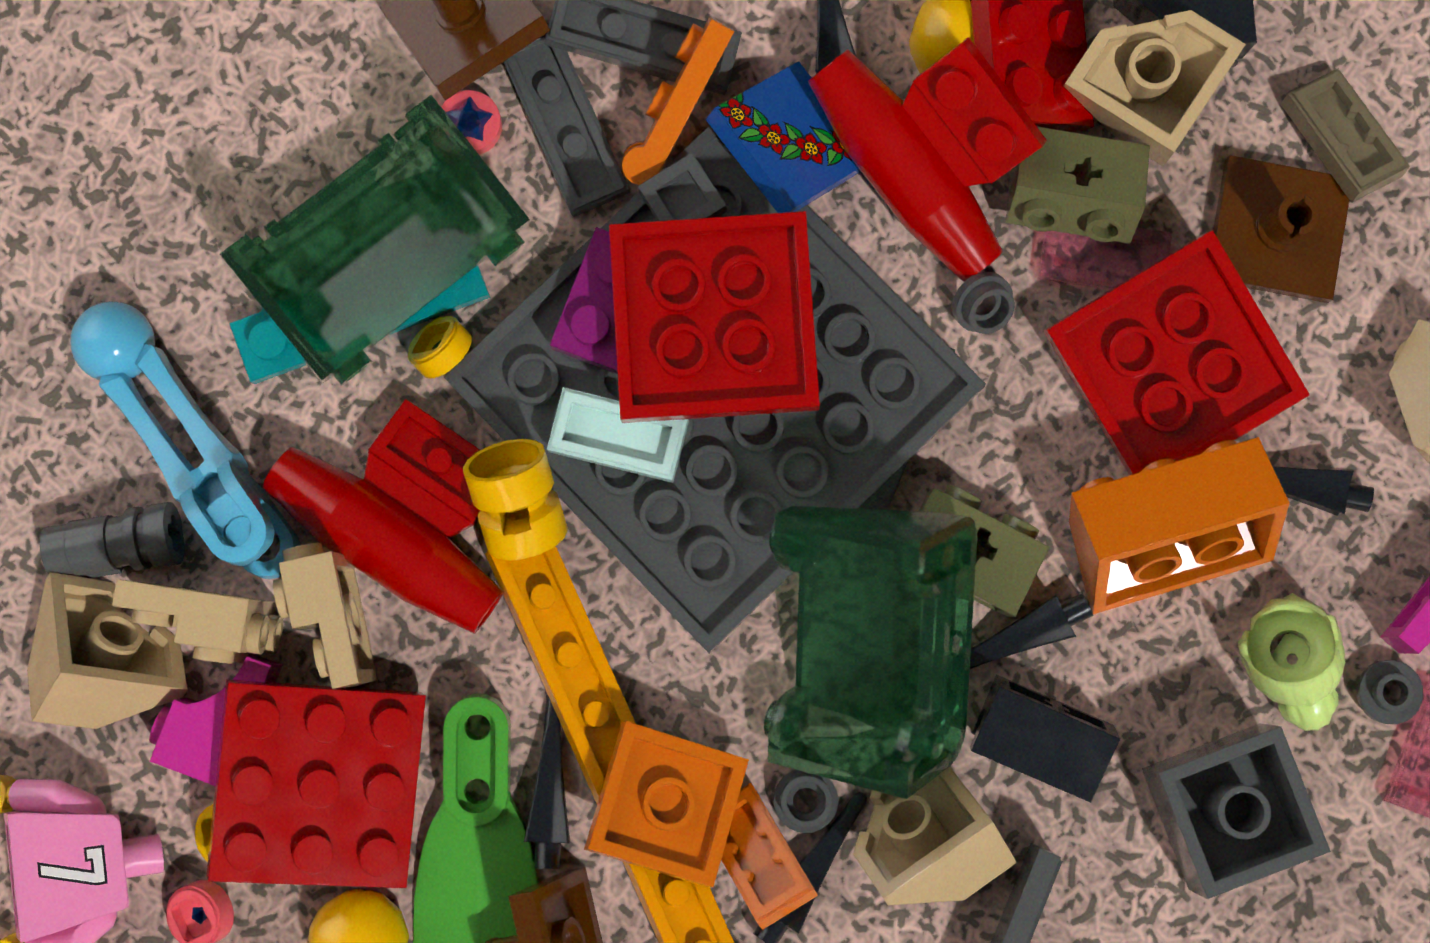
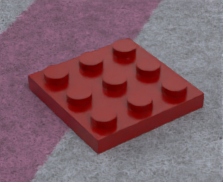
[609,211,820,423]
[1043,230,1310,475]
[206,679,426,888]

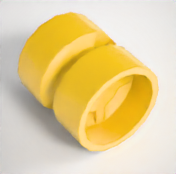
[463,439,568,560]

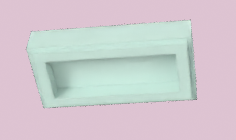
[547,387,689,483]

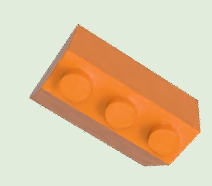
[1069,437,1290,614]

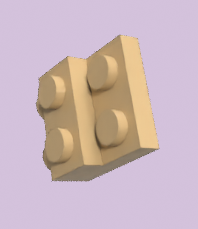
[273,543,378,689]
[112,579,283,664]

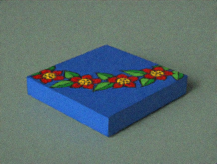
[705,61,861,213]

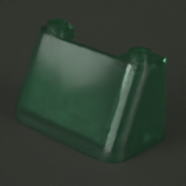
[220,95,530,385]
[764,506,977,799]

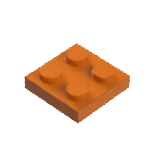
[584,721,749,887]

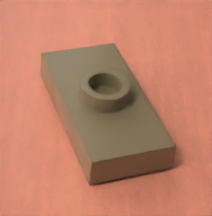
[1281,68,1410,203]

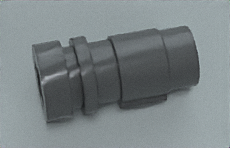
[40,502,185,578]

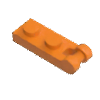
[622,17,735,185]

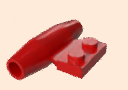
[808,37,1047,282]
[263,399,504,634]

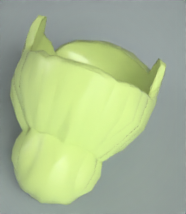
[1238,593,1346,731]

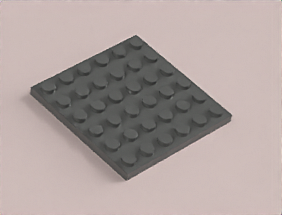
[444,125,986,654]

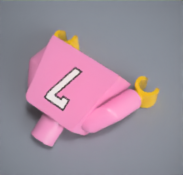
[0,775,164,943]

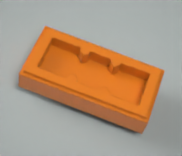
[721,783,818,930]

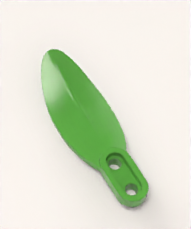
[413,693,538,943]

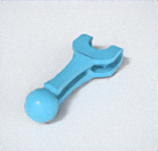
[70,301,301,580]

